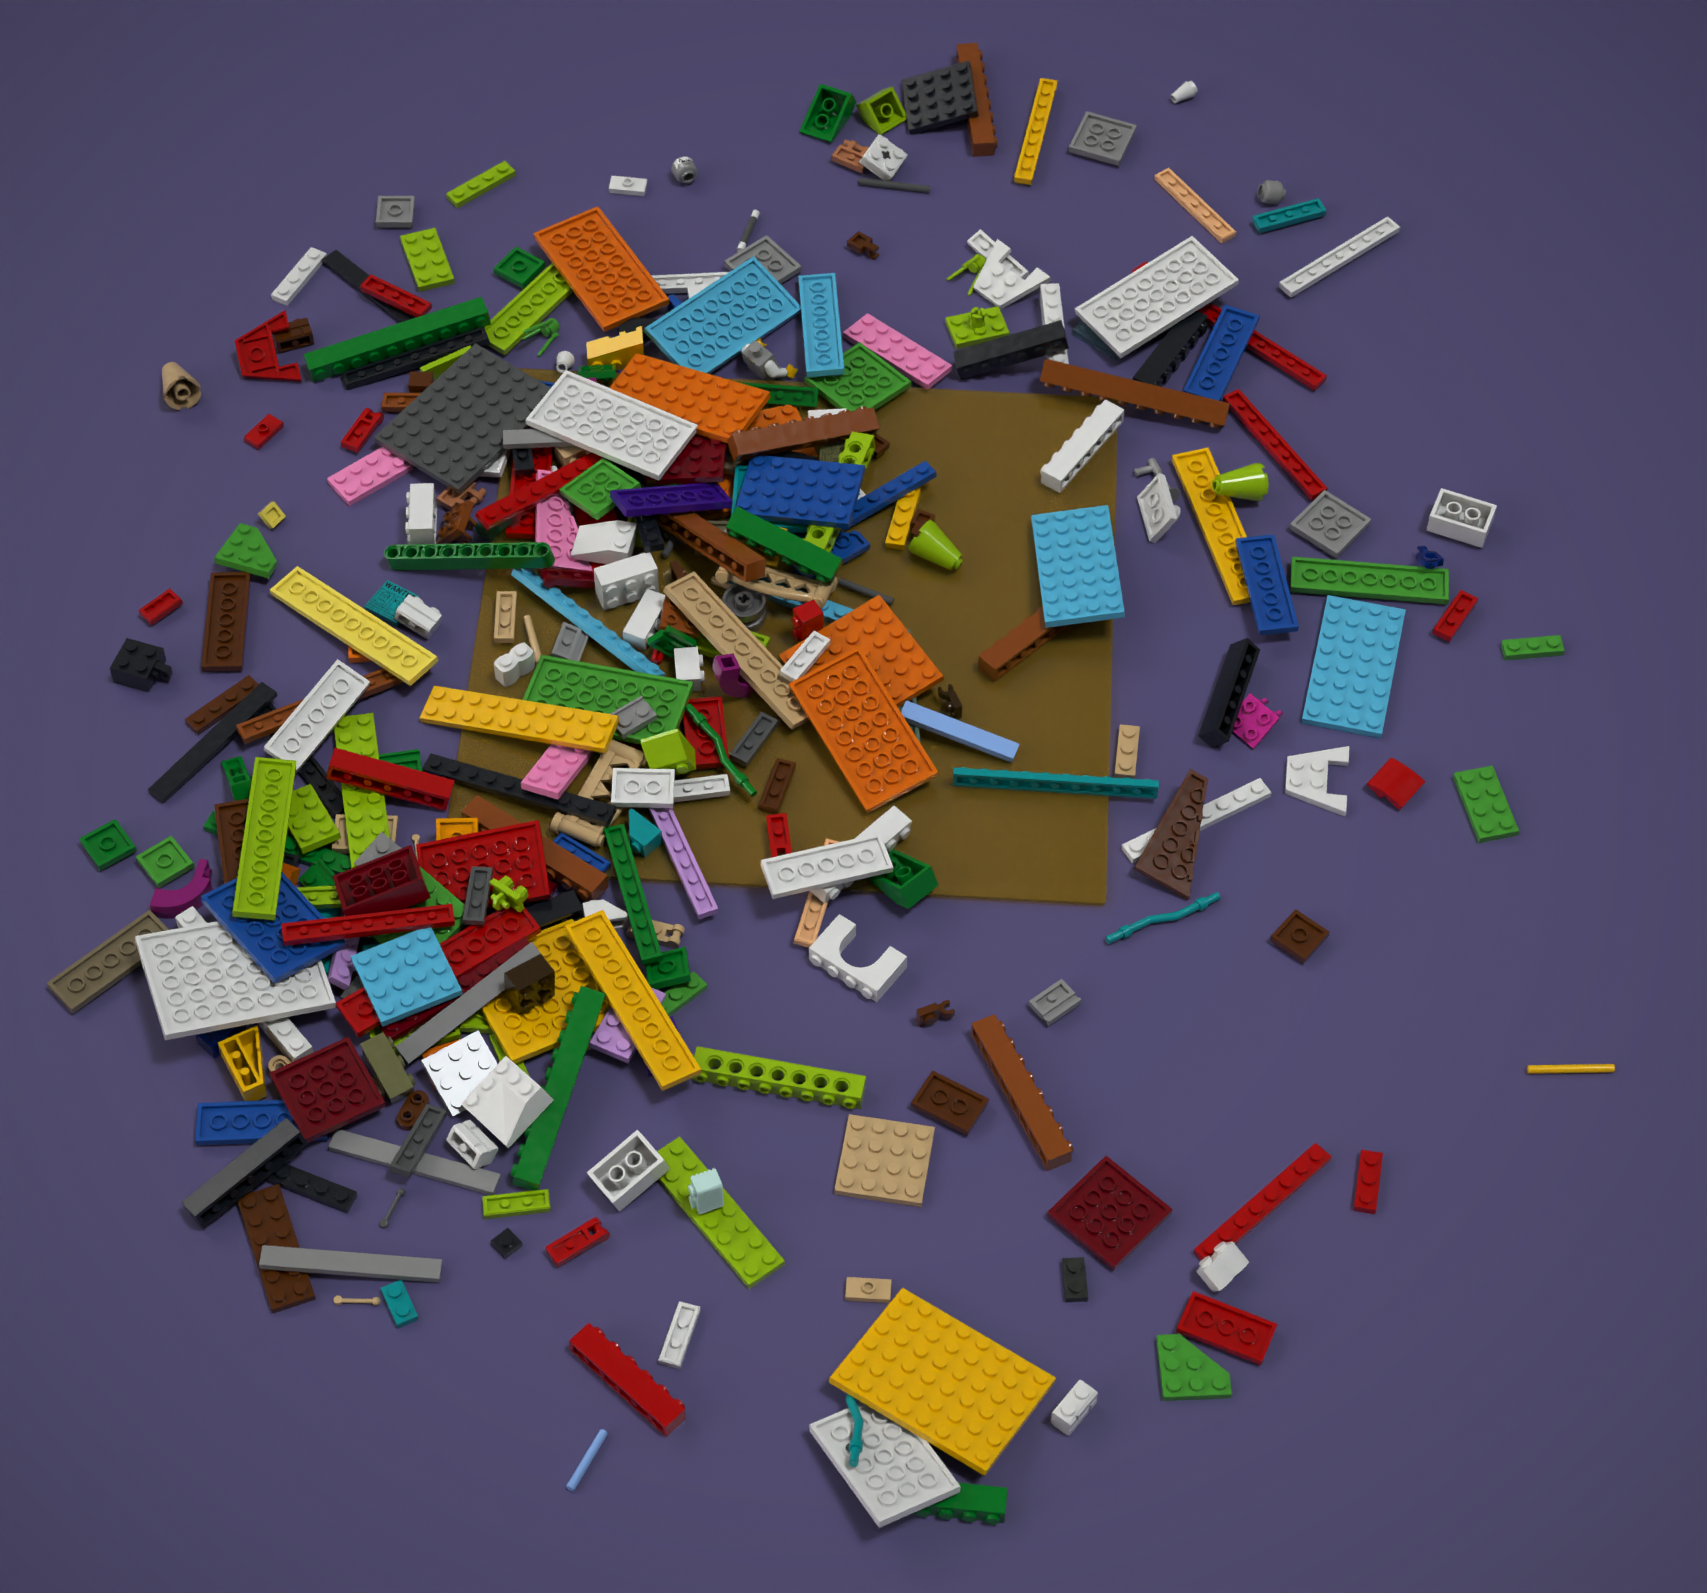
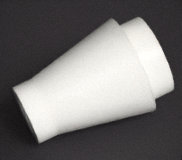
[1170,81,1198,104]
[556,351,575,373]

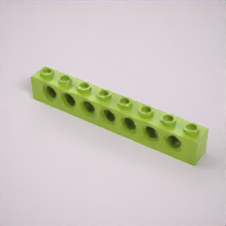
[803,431,876,553]
[692,1046,866,1109]

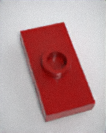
[244,414,284,450]
[138,588,183,625]

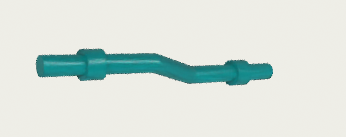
[1105,892,1221,944]
[846,1394,864,1467]

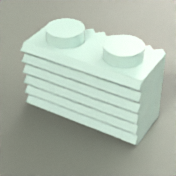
[688,1168,724,1214]

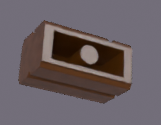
[272,318,314,353]

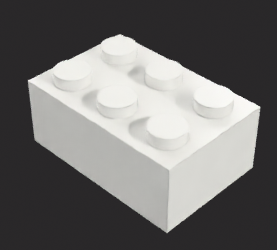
[405,483,437,544]
[1426,488,1497,548]
[594,552,659,610]
[587,1130,670,1212]

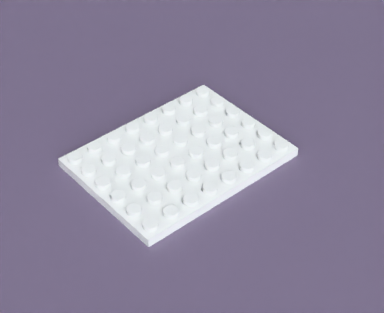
[135,921,336,1040]

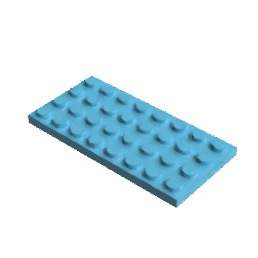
[644,256,801,374]
[1031,505,1125,628]
[1301,595,1406,739]

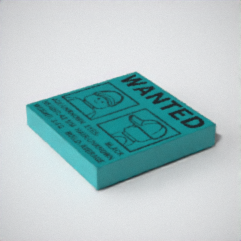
[364,580,420,627]

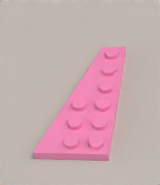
[535,469,592,571]

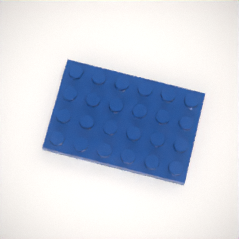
[736,455,865,529]
[201,872,345,984]

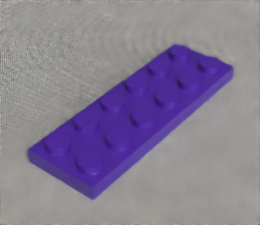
[610,482,733,517]

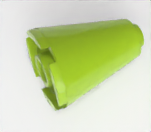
[1212,463,1269,502]
[908,520,963,571]

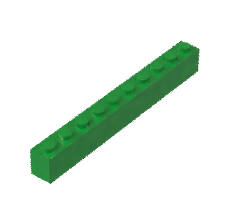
[303,296,491,382]
[510,986,606,1191]

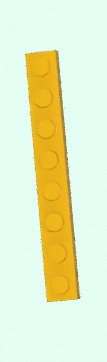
[1014,78,1058,185]

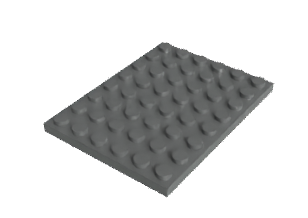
[374,343,551,494]

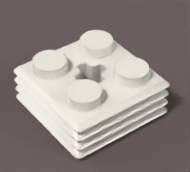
[859,134,908,181]

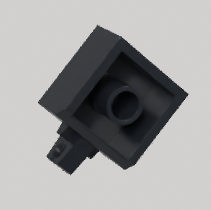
[110,638,173,692]

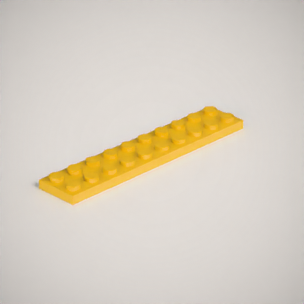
[1172,447,1250,606]
[420,686,619,753]
[565,910,701,1091]

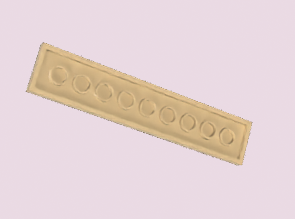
[663,572,809,730]

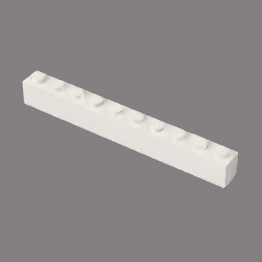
[175,906,314,1062]

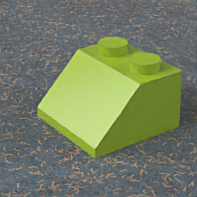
[856,86,907,135]
[641,728,696,776]

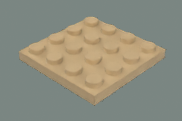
[834,1114,935,1207]

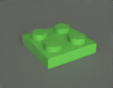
[136,836,194,888]

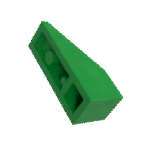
[221,756,252,801]

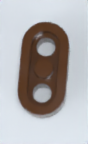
[397,1090,430,1131]

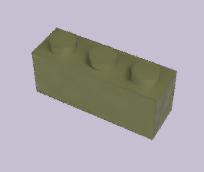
[360,1032,416,1105]

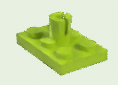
[945,306,1010,349]

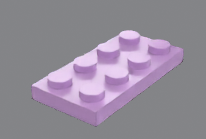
[589,988,666,1063]

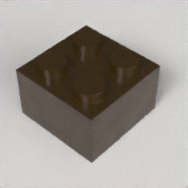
[504,954,555,1015]

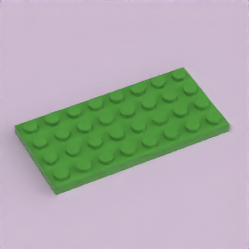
[523,655,694,745]

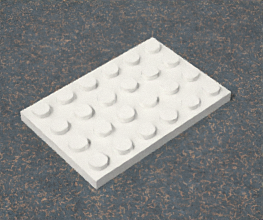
[809,1402,960,1528]

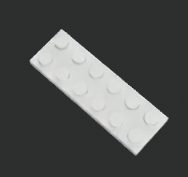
[264,659,370,773]
[760,833,893,899]

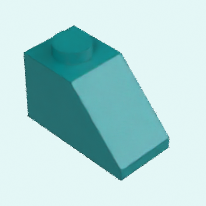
[629,808,663,858]

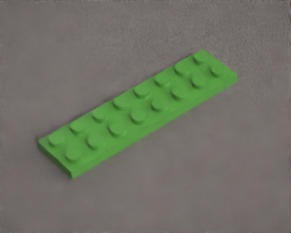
[1290,557,1449,605]

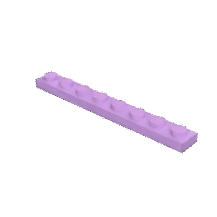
[648,808,718,919]

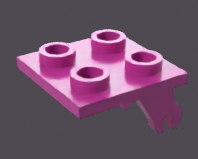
[1233,693,1283,749]

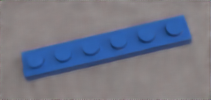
[840,460,937,532]

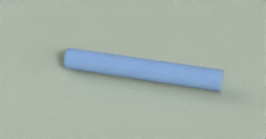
[566,1429,608,1492]

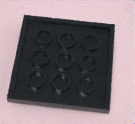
[902,61,979,135]

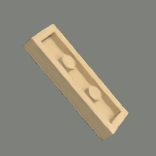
[494,591,517,643]
[1114,724,1140,779]

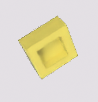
[258,501,286,529]

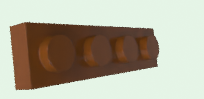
[185,675,259,735]

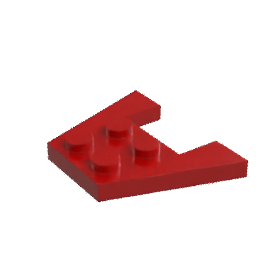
[234,310,302,382]

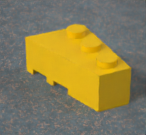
[586,326,644,370]
[218,1025,267,1101]

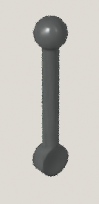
[379,1188,405,1229]

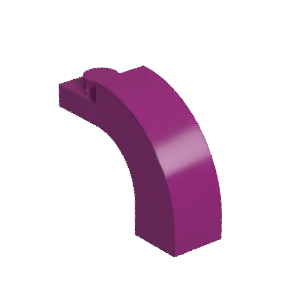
[712,653,755,698]
[149,859,213,919]

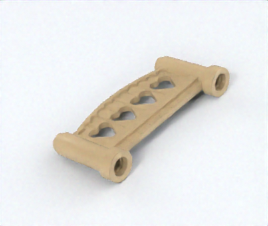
[715,566,838,609]
[550,739,648,847]

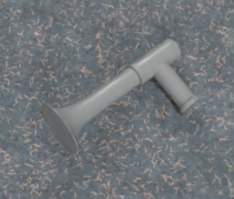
[1134,458,1180,502]

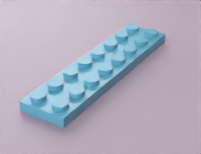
[798,273,845,377]

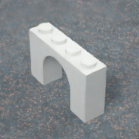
[809,914,907,1002]

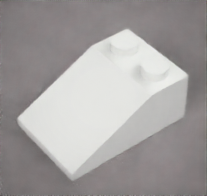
[570,520,637,564]

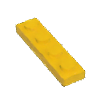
[885,487,921,550]

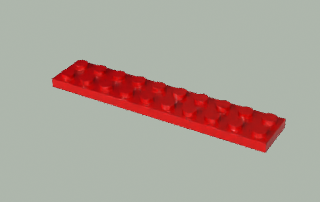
[336,907,541,1038]

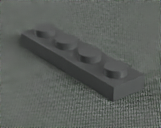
[390,1104,447,1178]

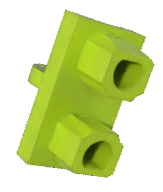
[490,876,529,912]

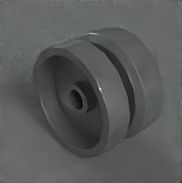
[722,584,766,632]

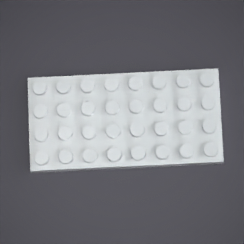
[1075,236,1239,358]
[526,370,698,481]

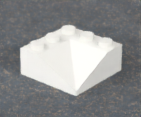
[461,1056,554,1148]

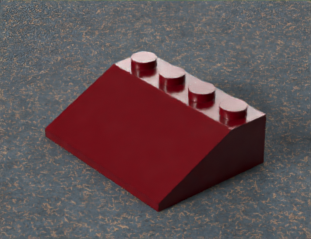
[333,845,431,916]

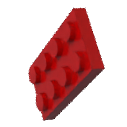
[683,696,729,769]
[1176,1291,1277,1365]

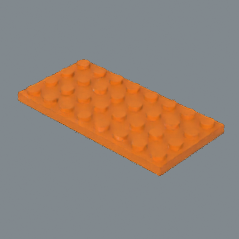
[533,206,669,332]
[610,353,770,443]
[788,647,939,814]

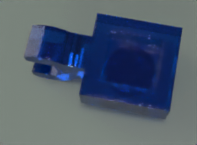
[1416,546,1444,569]

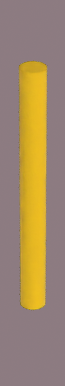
[1527,1064,1615,1074]

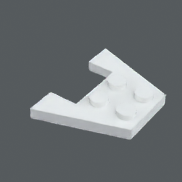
[973,239,1052,309]
[1285,746,1349,817]

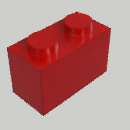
[791,599,824,642]

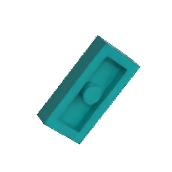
[381,1280,419,1329]

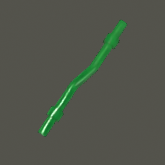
[685,704,757,797]

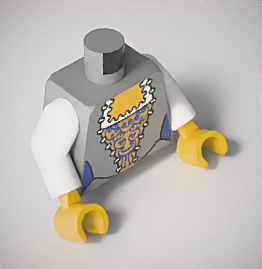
[741,339,798,384]

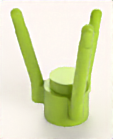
[947,254,986,296]

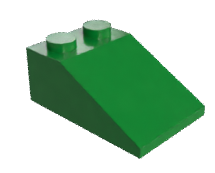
[799,84,857,143]
[867,849,939,909]

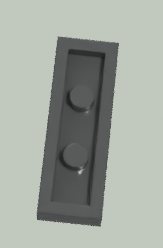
[729,712,779,767]
[462,866,493,926]

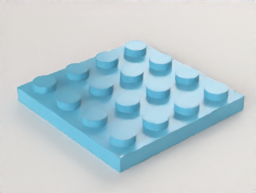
[350,928,463,1027]

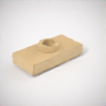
[845,1277,891,1303]

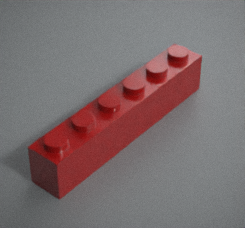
[326,748,455,811]
[569,1323,686,1437]

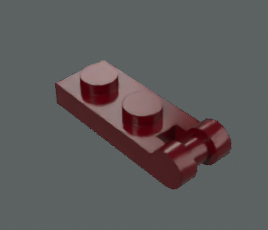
[540,568,595,589]

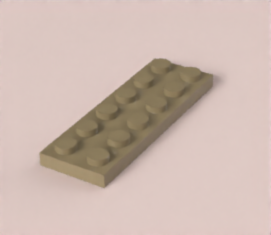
[47,910,169,1014]

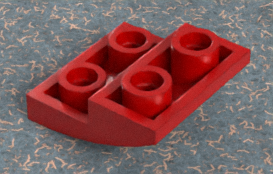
[1366,757,1425,810]

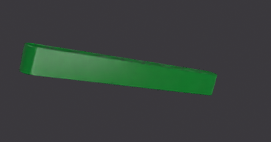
[384,542,555,570]

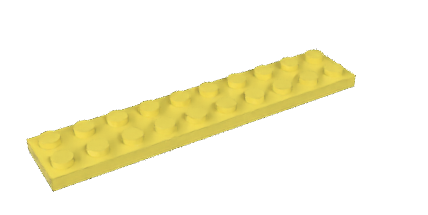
[270,566,438,686]

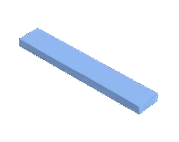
[901,700,1020,763]

